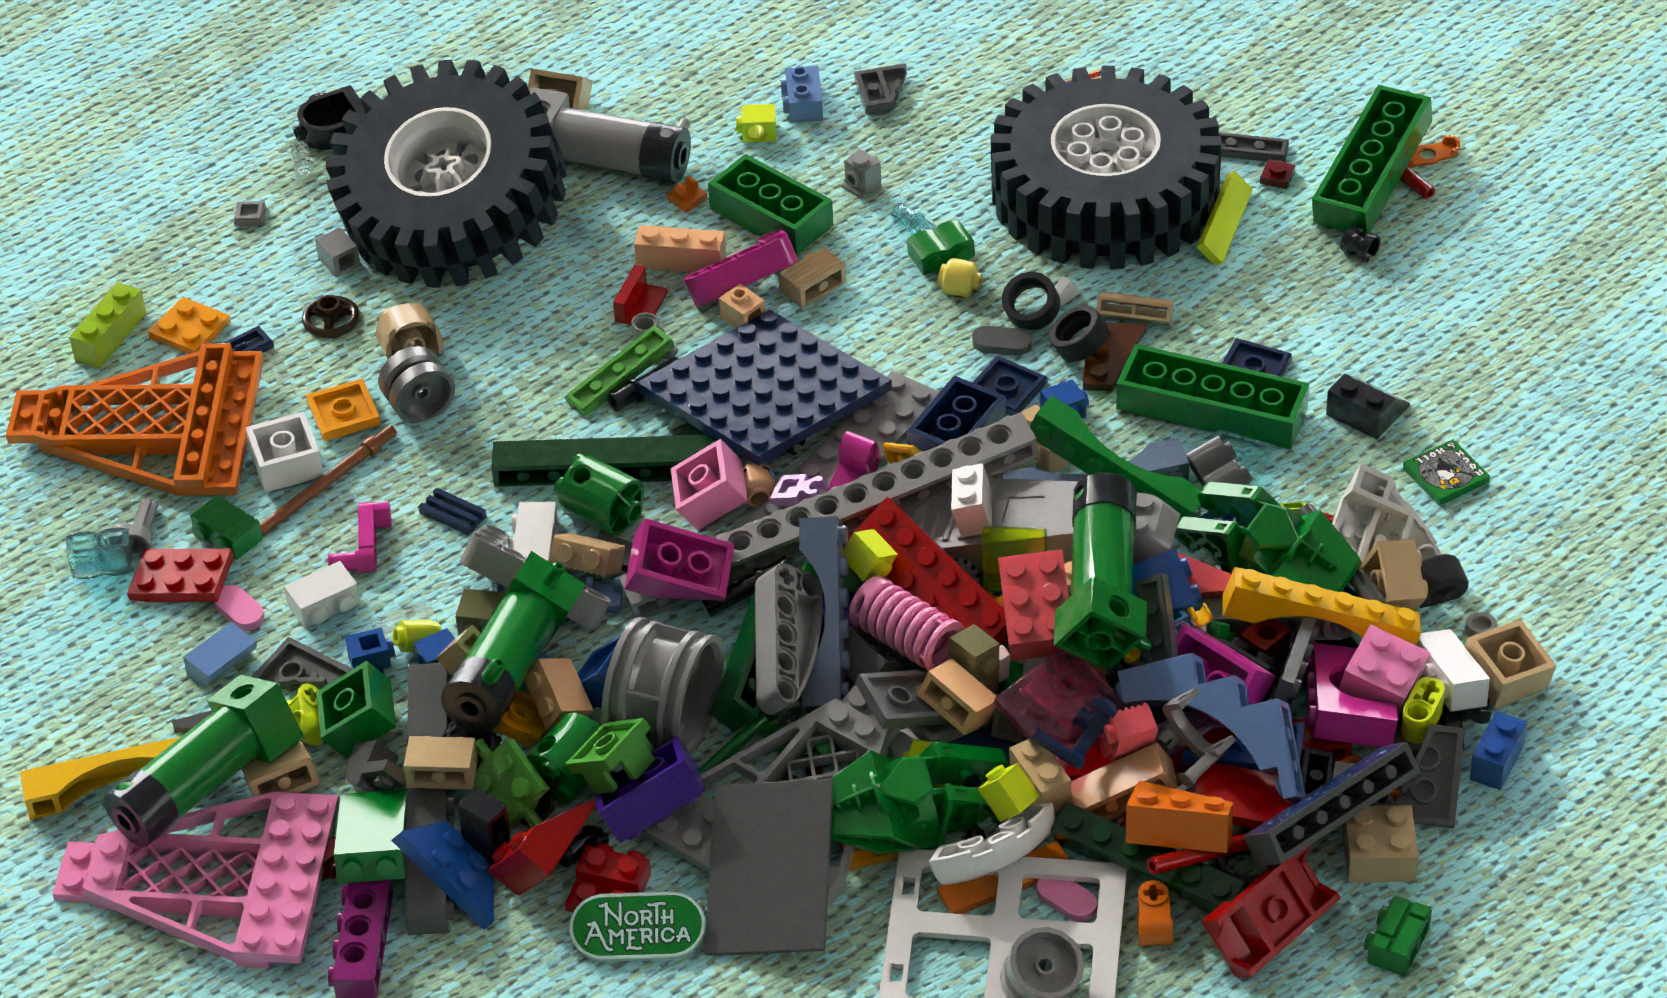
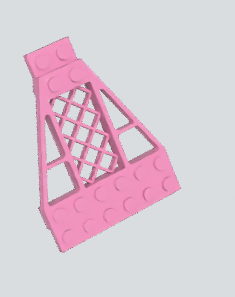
[52,792,340,969]

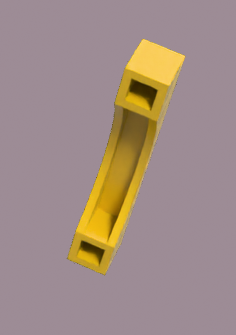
[1222,567,1421,645]
[20,737,181,819]

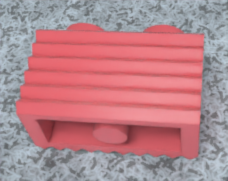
[1099,702,1158,763]

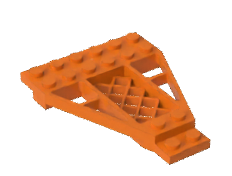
[5,343,264,496]

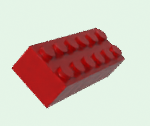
[848,496,1009,646]

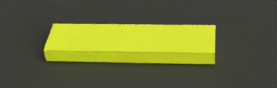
[1196,170,1253,265]

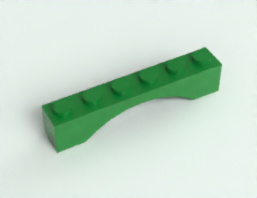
[1030,396,1201,520]

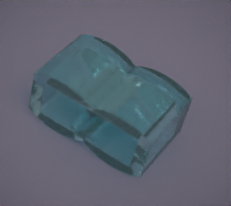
[66,527,135,580]

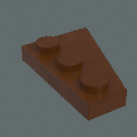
[1083,323,1147,391]

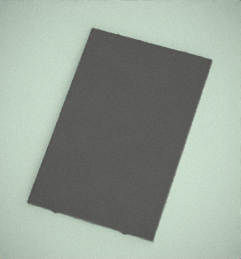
[704,779,834,956]

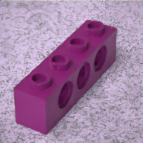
[328,880,394,998]

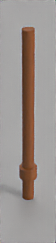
[260,425,397,536]

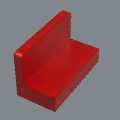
[613,264,668,325]

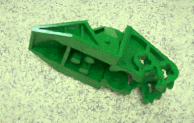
[1174,482,1362,592]
[830,742,1009,854]

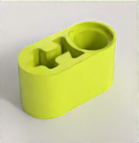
[1401,677,1445,743]

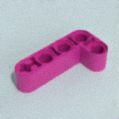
[684,229,798,306]
[826,431,880,515]

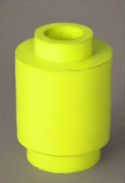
[392,619,441,652]

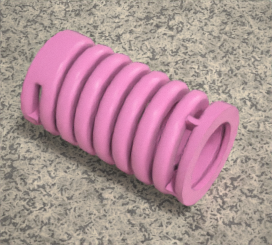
[849,575,964,671]

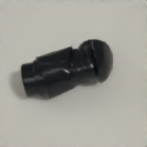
[558,825,609,868]

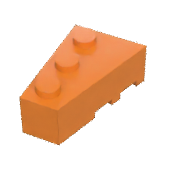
[1126,780,1234,853]

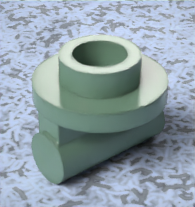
[667,416,703,436]

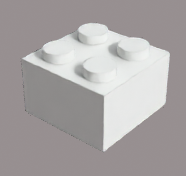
[245,412,324,493]

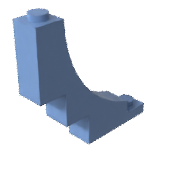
[1116,653,1306,804]

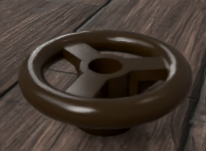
[302,295,360,338]

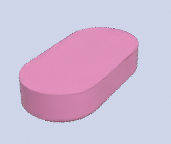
[214,585,264,631]
[1037,879,1097,922]

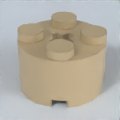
[376,302,443,360]

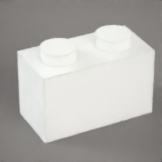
[951,463,993,538]
[284,561,360,629]

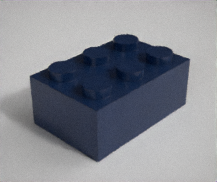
[907,375,1006,456]

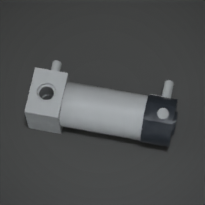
[530,87,691,183]

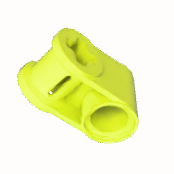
[287,683,323,747]

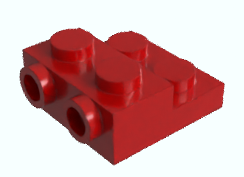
[565,843,651,912]

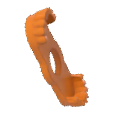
[1407,135,1460,168]

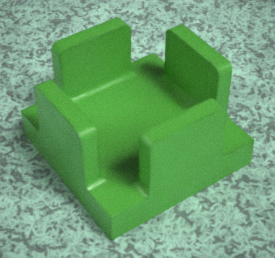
[564,718,654,794]

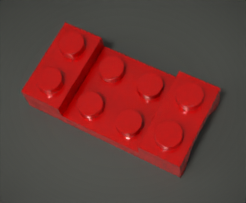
[1201,846,1341,978]

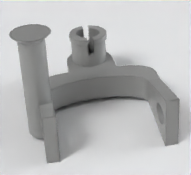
[1155,688,1236,788]

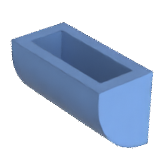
[183,622,257,687]

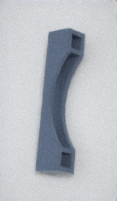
[1001,438,1189,481]
[799,516,851,713]

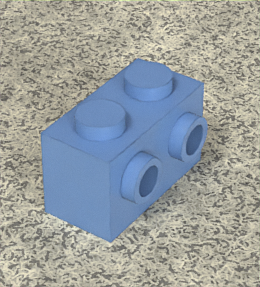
[780,65,823,123]

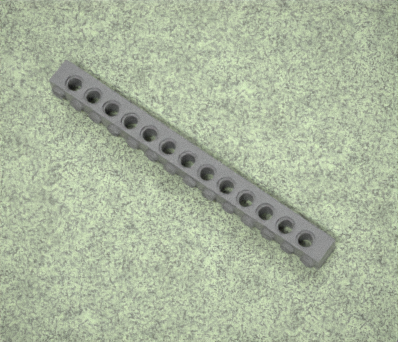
[619,412,1039,618]

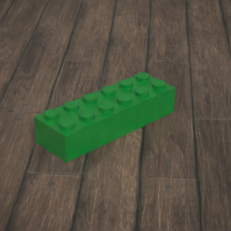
[1312,84,1432,234]
[1116,344,1310,450]

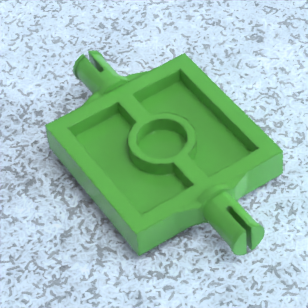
[471,738,550,830]

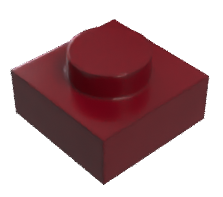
[1260,159,1296,189]

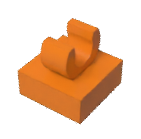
[667,176,708,213]

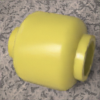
[938,258,983,298]

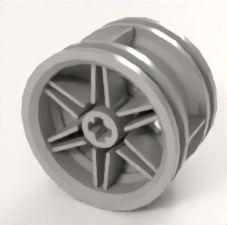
[601,617,724,755]

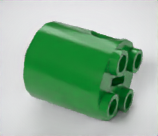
[553,453,644,536]
[526,712,601,805]

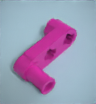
[328,501,392,574]

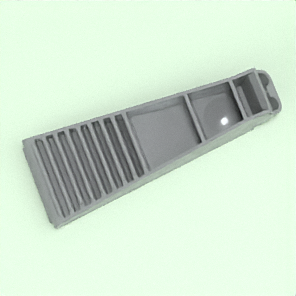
[843,478,1180,573]

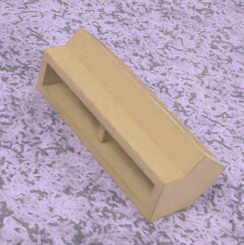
[1096,292,1174,326]

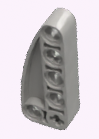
[755,563,823,715]

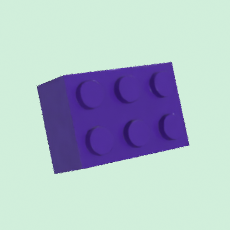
[594,736,705,843]

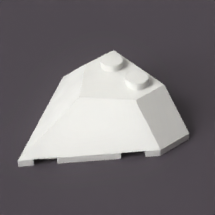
[1332,463,1442,562]

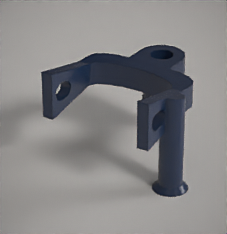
[1029,698,1117,770]

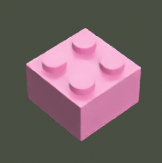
[671,439,748,531]
[1338,624,1430,718]

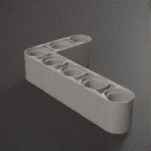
[460,525,611,630]

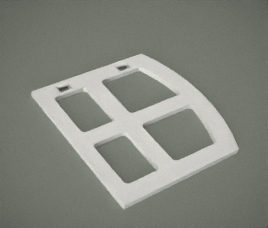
[878,850,1127,998]

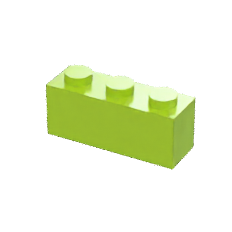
[69,282,147,369]

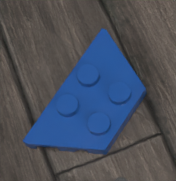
[391,821,494,930]

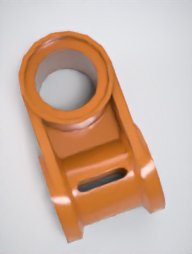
[1137,880,1174,946]

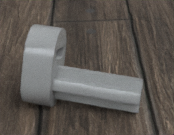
[107,498,158,554]

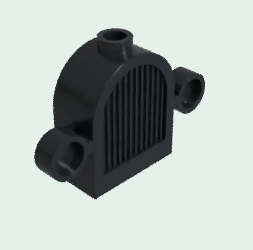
[293,85,366,150]

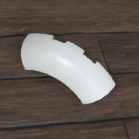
[929,802,1055,885]

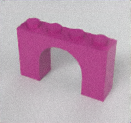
[1305,643,1398,747]

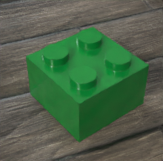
[316,661,396,758]

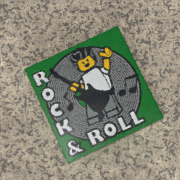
[1403,439,1490,506]

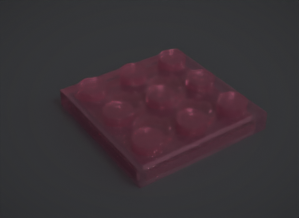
[993,649,1130,770]

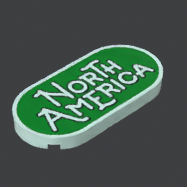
[569,892,706,962]

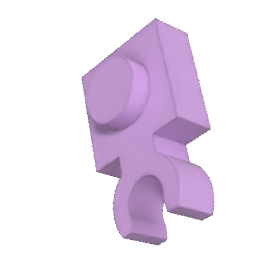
[770,474,828,506]

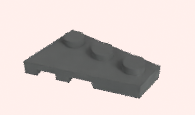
[1394,724,1465,828]

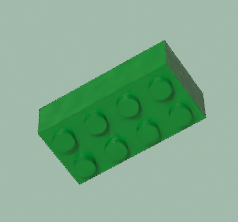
[708,154,834,256]

